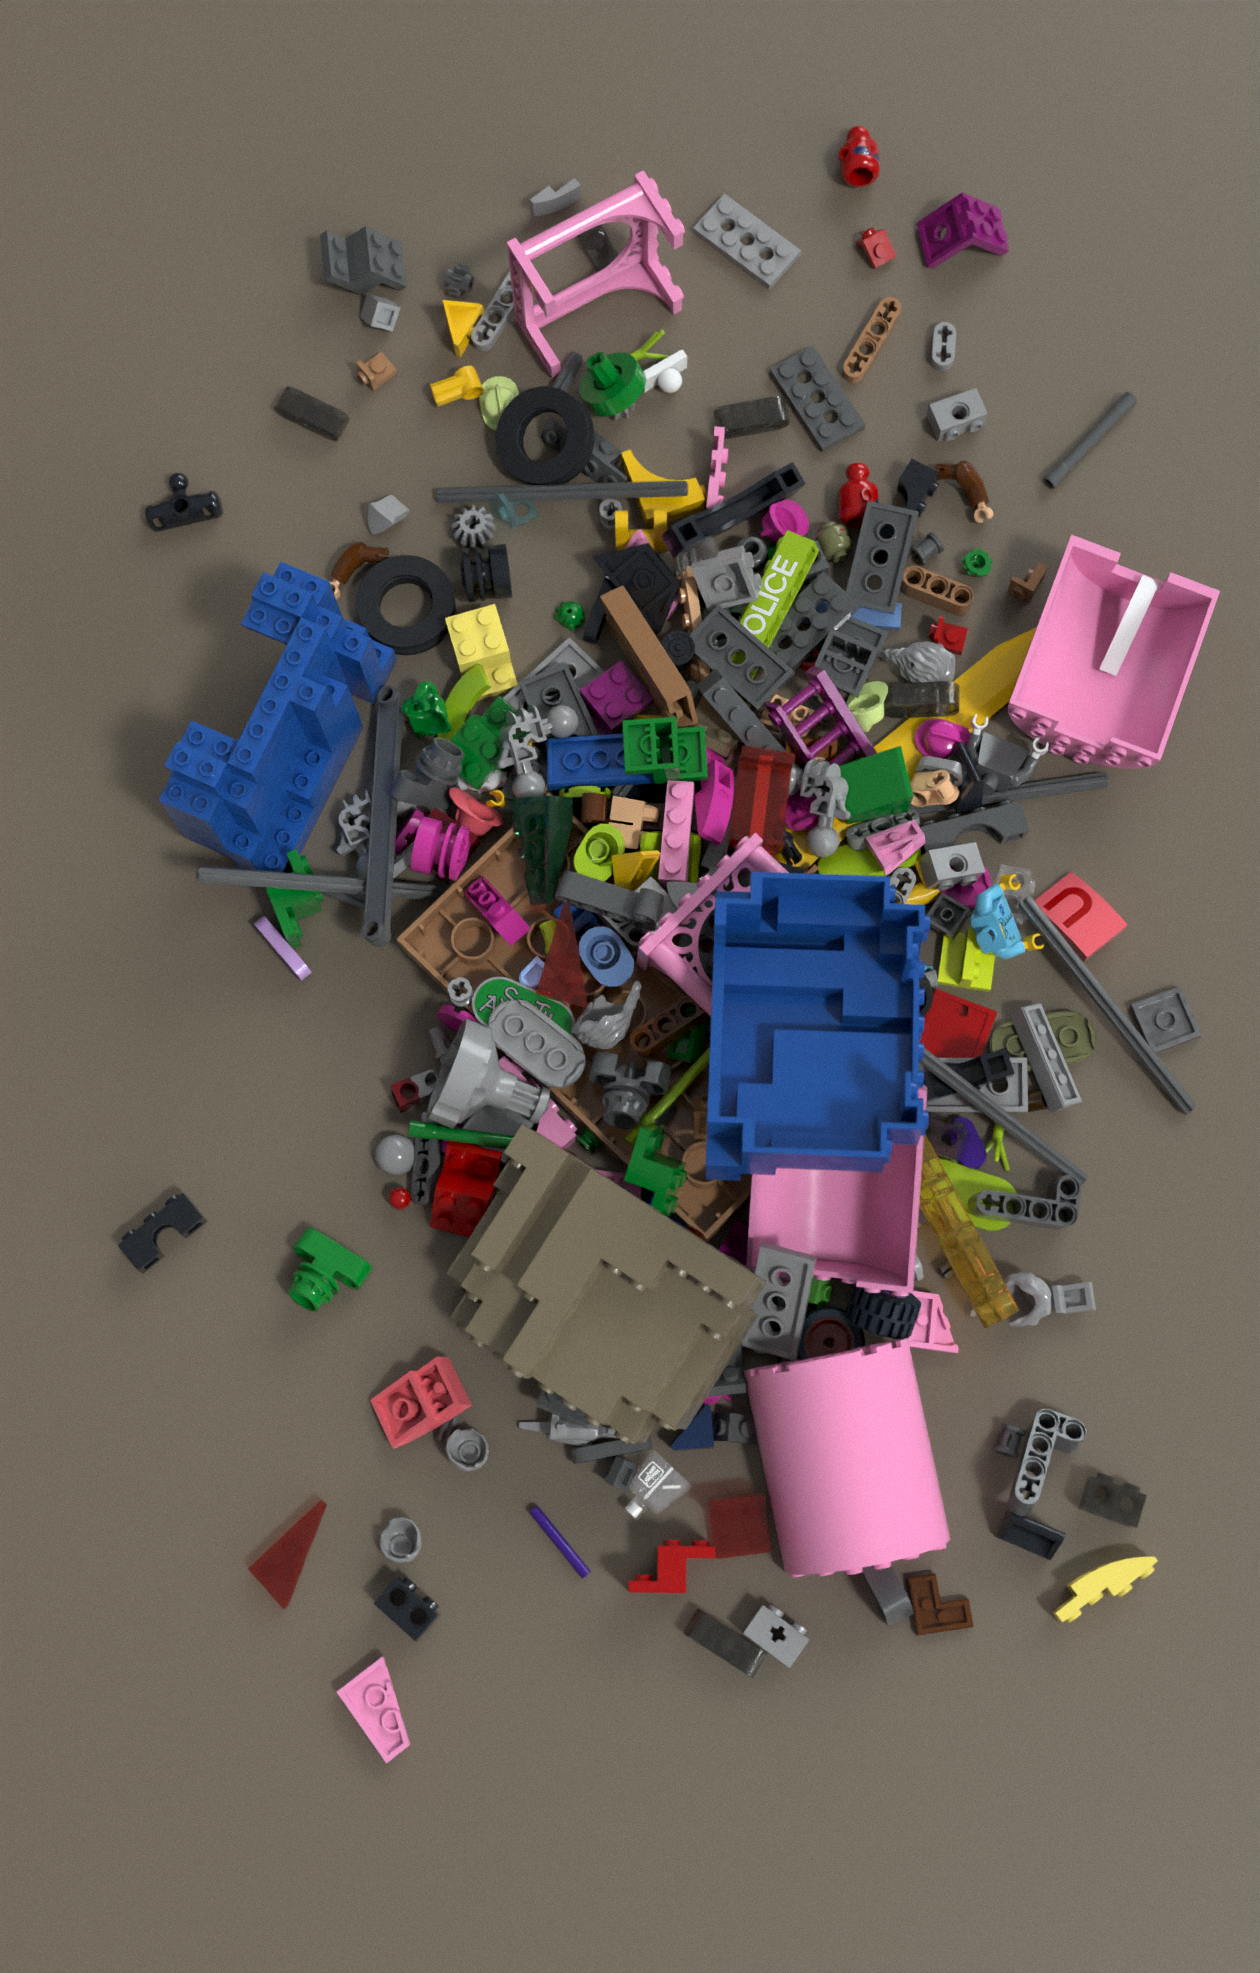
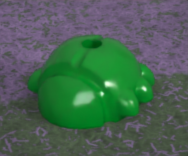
[961,548,993,577]
[554,601,586,631]

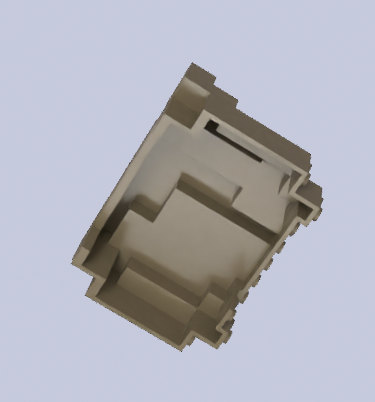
[447,1124,767,1444]

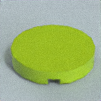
[558,786,612,804]

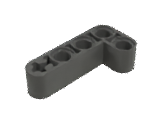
[555,871,664,930]
[968,1175,1081,1229]
[1008,1408,1087,1516]
[861,1565,913,1627]

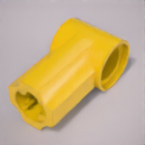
[430,366,484,407]

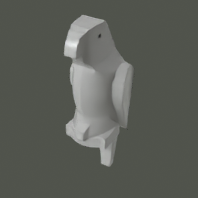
[519,1414,619,1446]

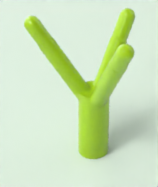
[630,330,671,361]
[985,1122,1010,1171]

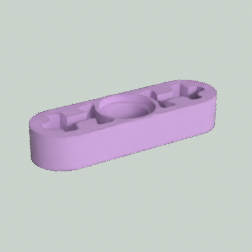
[254,915,312,981]

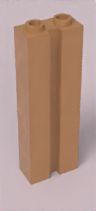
[600,585,698,728]

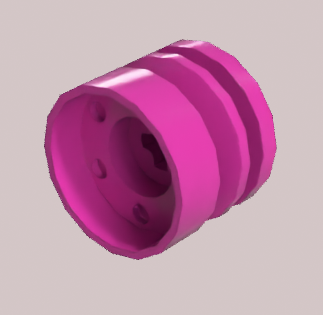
[411,817,470,881]

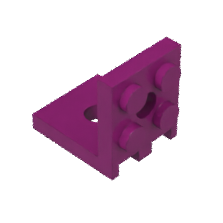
[916,192,1009,269]

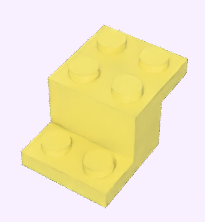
[445,604,518,701]

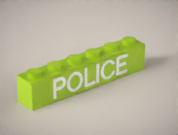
[732,530,819,680]

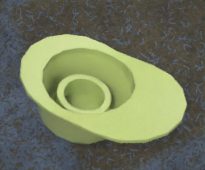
[479,376,519,431]
[846,681,888,732]

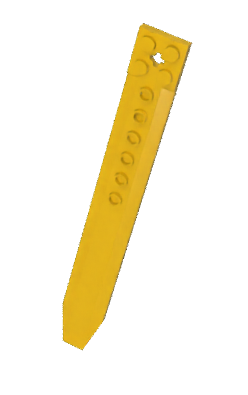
[765,627,1037,869]

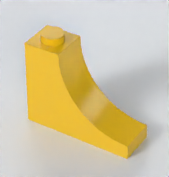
[621,449,707,529]

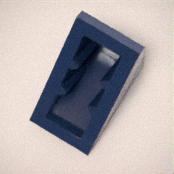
[670,1404,714,1451]

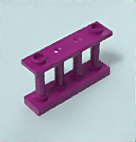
[765,666,877,788]

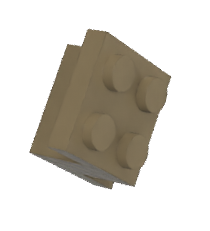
[691,692,759,757]

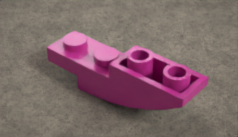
[694,747,734,846]

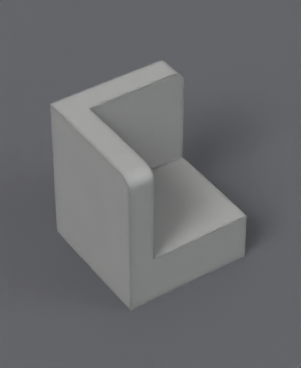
[360,293,400,331]

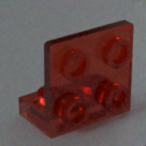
[708,1494,771,1559]

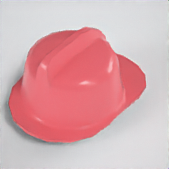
[449,787,504,837]

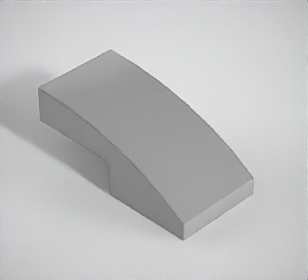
[530,178,581,216]

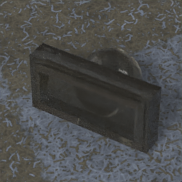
[578,225,618,272]

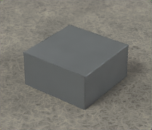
[927,892,971,941]

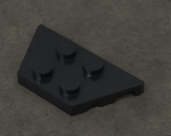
[593,543,681,635]

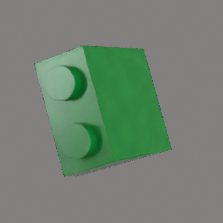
[839,746,913,825]

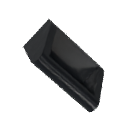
[946,742,984,813]
[997,1511,1065,1560]

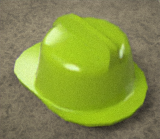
[574,824,625,882]

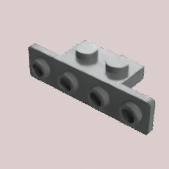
[541,418,628,483]

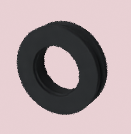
[496,386,595,485]
[356,555,456,655]

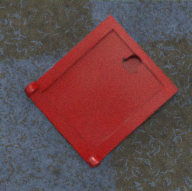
[919,989,998,1058]

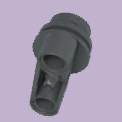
[389,737,465,809]
[589,1052,672,1129]

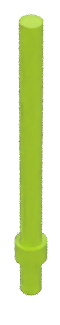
[624,1047,710,1146]

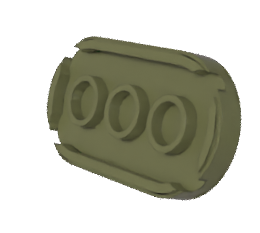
[989,1011,1097,1072]

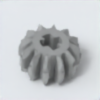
[451,504,495,550]

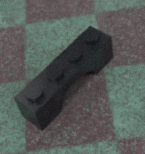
[874,458,939,564]
[923,1048,1014,1102]

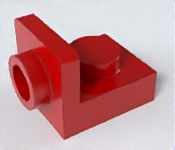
[928,616,968,655]

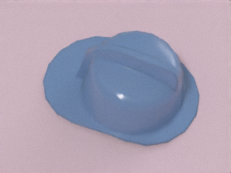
[579,926,634,987]

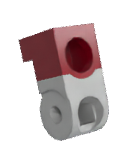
[390,1069,438,1113]

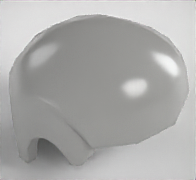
[374,1135,415,1176]
[446,1428,489,1472]
[380,1517,422,1564]

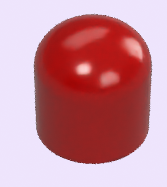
[389,1187,411,1211]

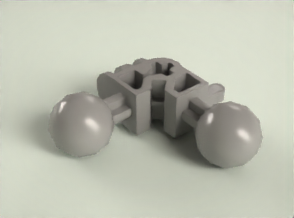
[496,704,579,804]
[772,759,850,858]
[337,790,416,879]

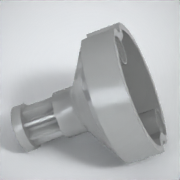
[426,1019,550,1128]

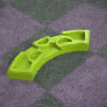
[438,663,491,741]

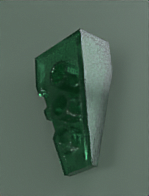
[513,796,573,905]

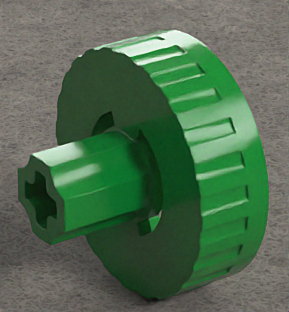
[579,352,646,417]

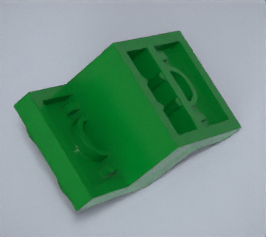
[450,696,530,790]
[622,717,708,784]
[266,849,324,950]
[624,1123,687,1217]

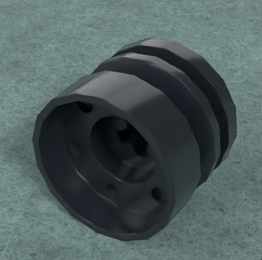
[460,544,512,602]

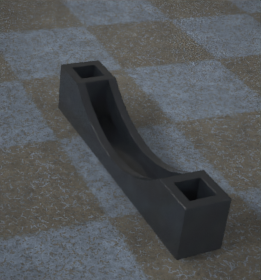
[661,462,806,559]

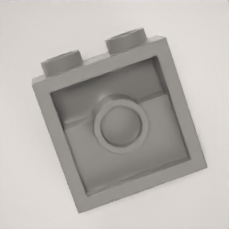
[691,546,762,612]

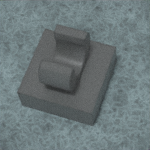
[600,1456,638,1492]

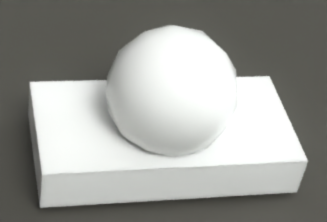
[643,349,687,393]

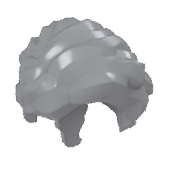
[879,641,955,691]
[571,980,642,1050]
[969,1271,1052,1327]

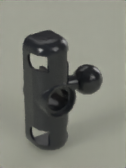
[145,473,223,532]

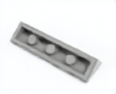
[1010,1003,1082,1113]

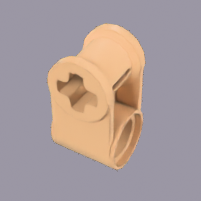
[910,770,960,807]

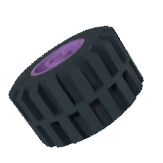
[845,1283,921,1339]

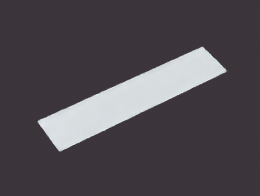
[1099,575,1160,676]

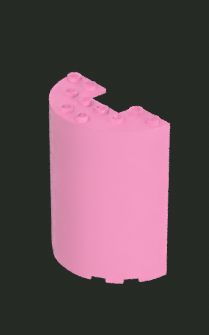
[1008,534,1220,769]
[746,1085,927,1296]
[743,1338,950,1578]

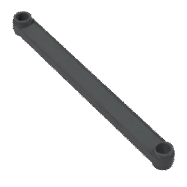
[362,685,405,947]

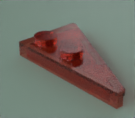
[536,902,588,1009]
[248,1500,327,1609]

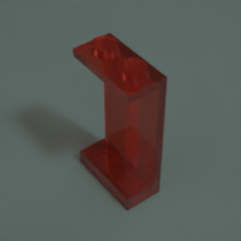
[728,746,795,855]

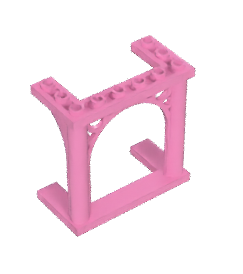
[507,170,685,379]
[636,833,789,1017]

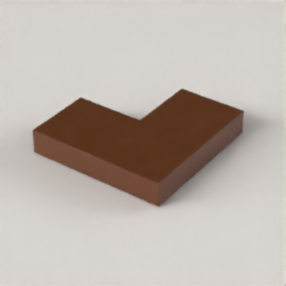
[907,1574,974,1636]

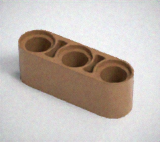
[901,566,974,616]

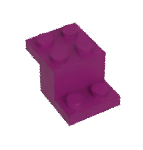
[580,660,654,735]

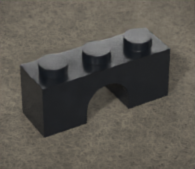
[118,1193,208,1274]

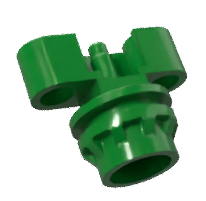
[287,1227,373,1312]

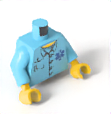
[970,874,1044,959]

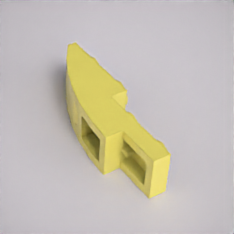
[1051,1556,1158,1623]

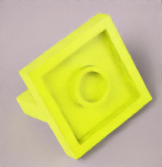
[937,927,995,992]

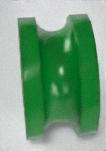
[576,1128,602,1155]

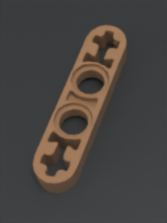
[842,297,901,383]

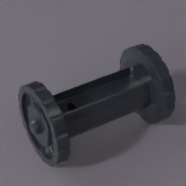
[661,630,695,672]

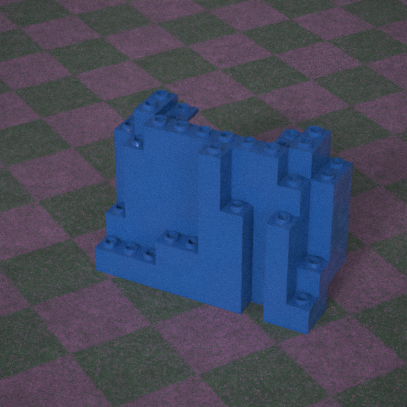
[158,561,397,873]
[706,872,930,1181]

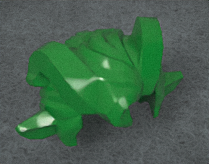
[401,681,451,739]

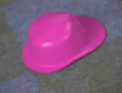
[760,499,809,544]
[915,718,971,759]

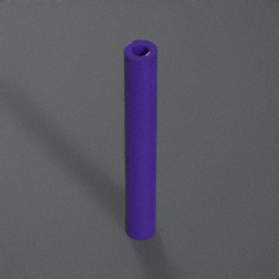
[529,1505,591,1579]

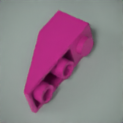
[464,876,531,946]

